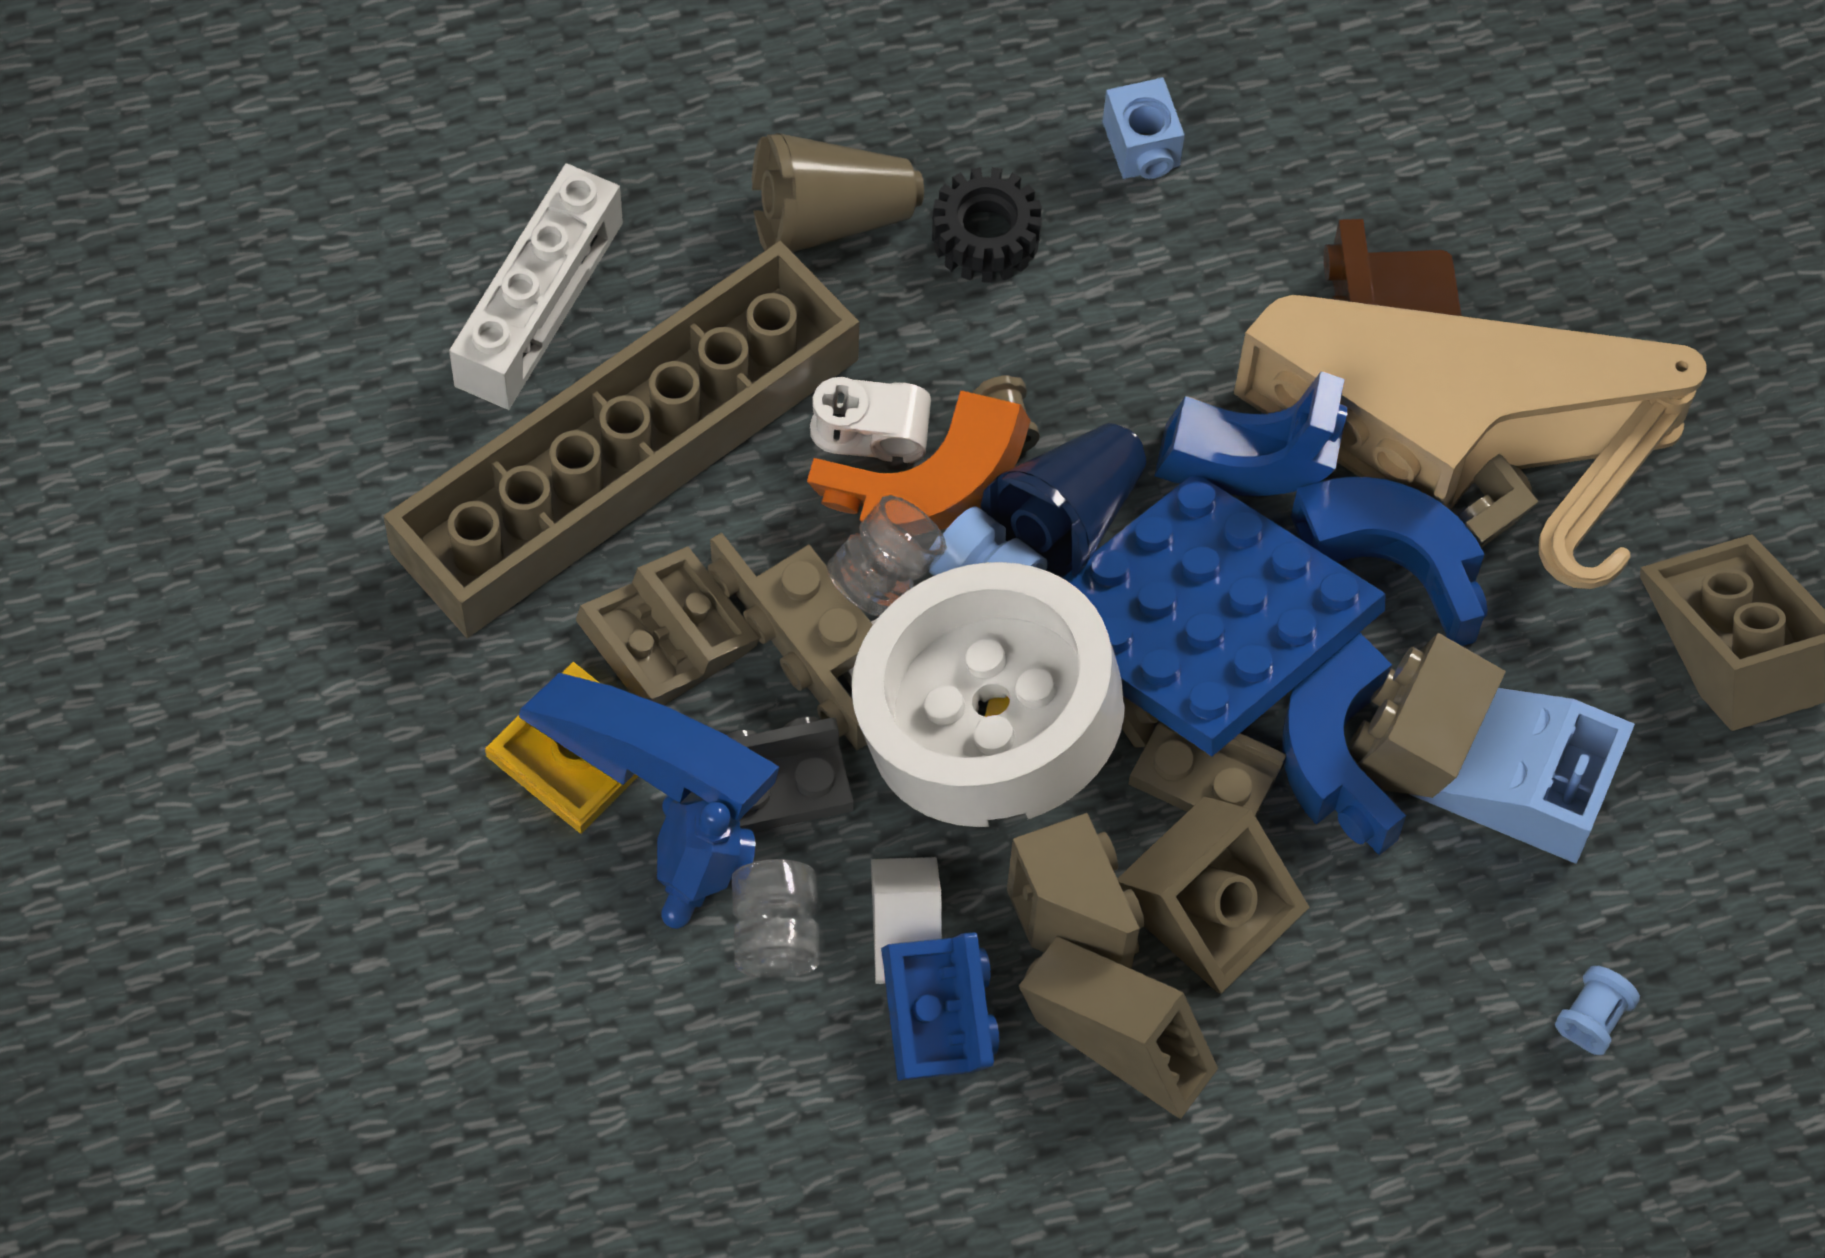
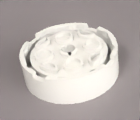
[852,562,1125,827]

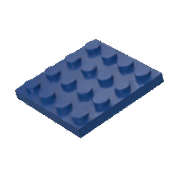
[1062,476,1385,756]

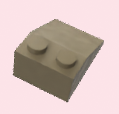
[1640,534,1825,731]

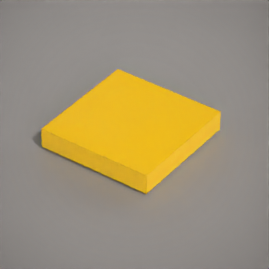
[485,662,638,834]

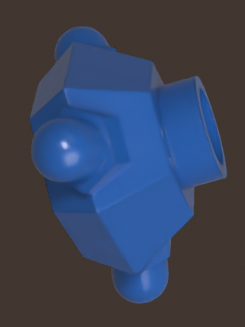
[657,792,755,929]

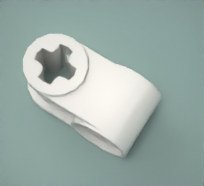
[810,377,931,463]

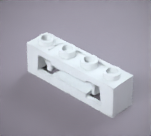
[449,163,623,410]

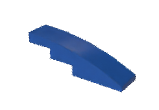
[519,673,779,822]

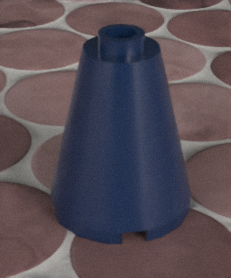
[981,423,1146,578]

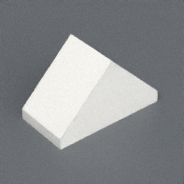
[871,857,942,984]

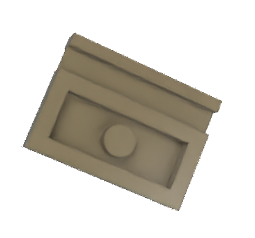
[1128,721,1286,817]

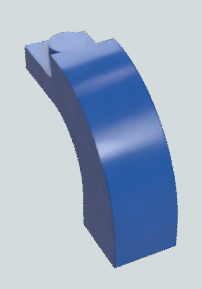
[1154,371,1347,496]
[1291,477,1487,646]
[1282,632,1406,855]

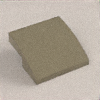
[576,546,759,705]

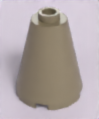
[752,133,924,252]

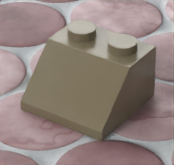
[1117,796,1310,994]

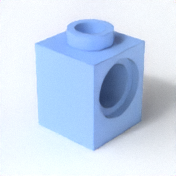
[1102,78,1185,179]

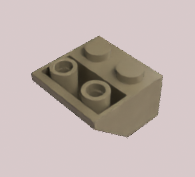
[1347,633,1506,798]
[1007,813,1144,969]

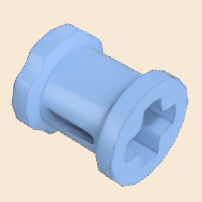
[1555,966,1640,1055]

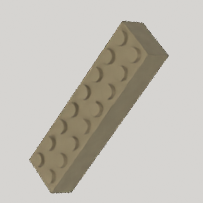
[383,241,859,639]

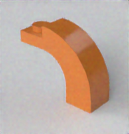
[807,390,1031,537]

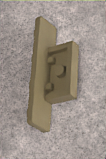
[708,533,873,750]

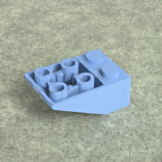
[1409,688,1635,864]

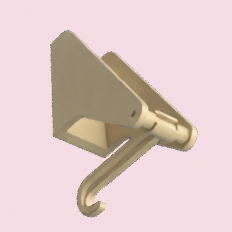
[1234,295,1707,589]

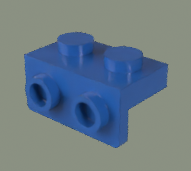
[881,932,999,1081]

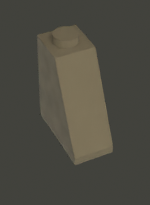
[1019,936,1218,1119]

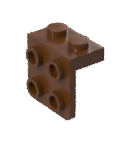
[1324,219,1462,316]

